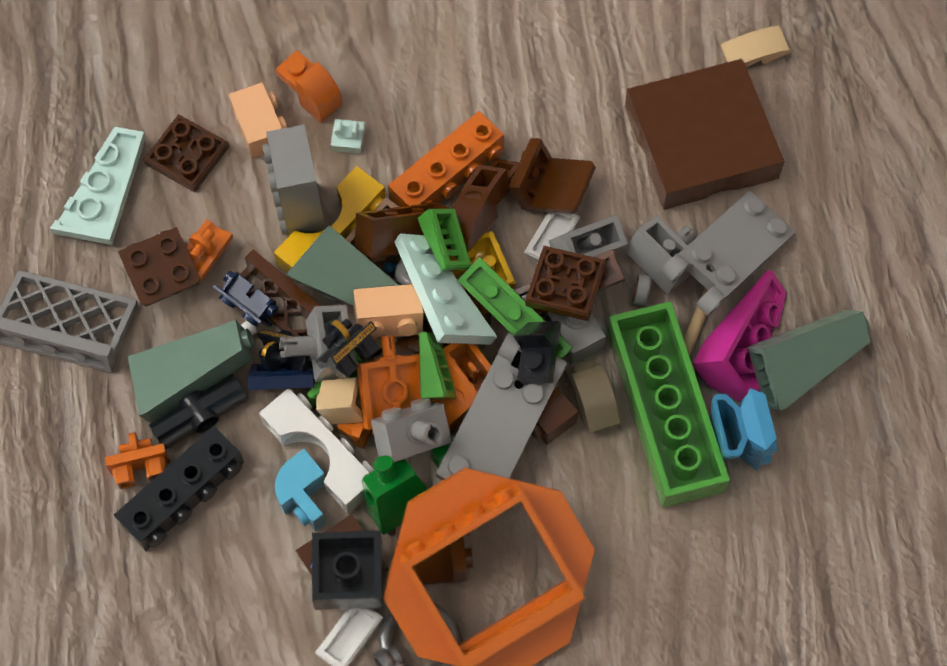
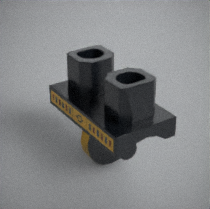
[315,319,379,378]
[258,329,310,372]

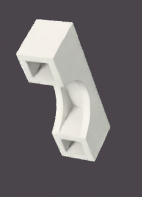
[259,388,374,514]

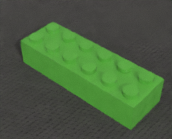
[607,301,730,508]

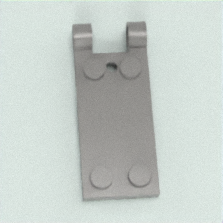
[660,191,796,316]
[435,332,567,480]

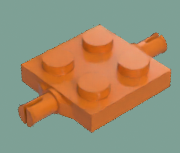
[356,335,421,430]

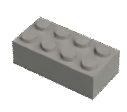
[262,124,325,236]

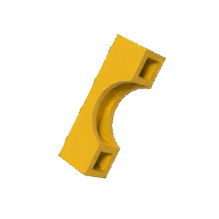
[273,166,386,287]

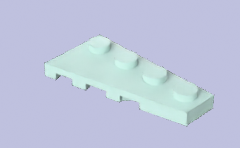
[50,127,146,245]
[394,233,497,345]

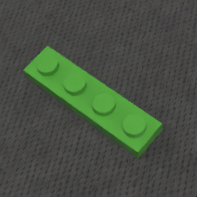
[457,257,573,359]

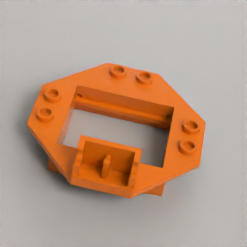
[383,467,595,666]

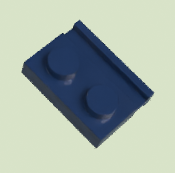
[247,361,315,390]

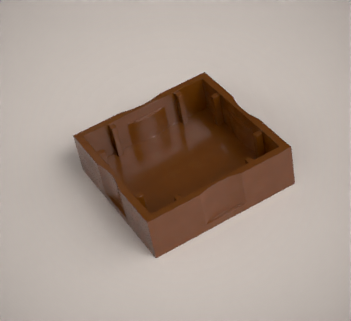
[625,58,785,210]

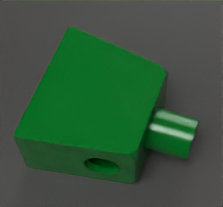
[362,455,428,535]

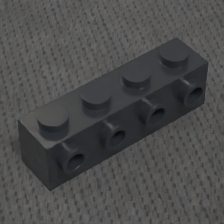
[114,426,244,551]

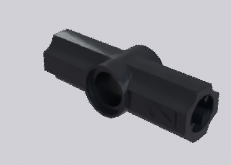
[149,374,248,449]

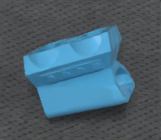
[710,388,777,471]

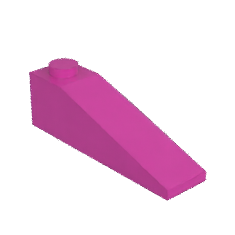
[692,270,787,402]

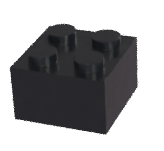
[312,530,384,610]

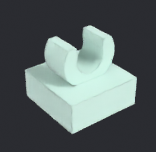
[330,119,366,154]

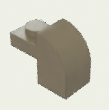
[564,360,620,433]

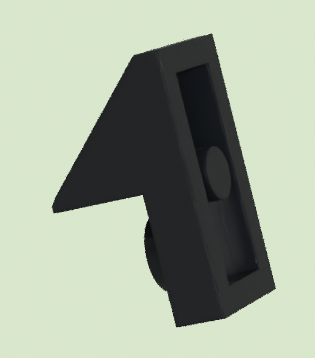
[514,321,561,384]

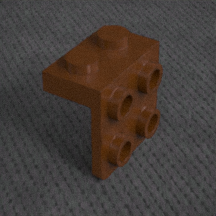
[509,138,596,214]
[118,227,200,306]
[396,524,473,585]

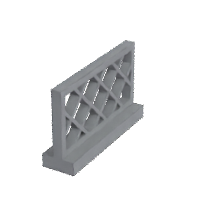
[0,270,138,373]

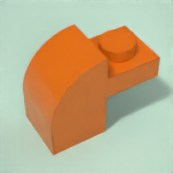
[275,50,342,123]

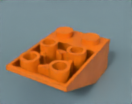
[430,343,491,432]

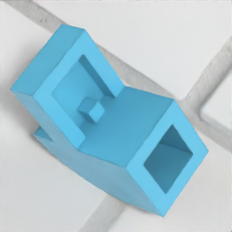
[275,449,326,531]

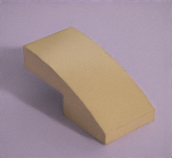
[720,25,791,67]

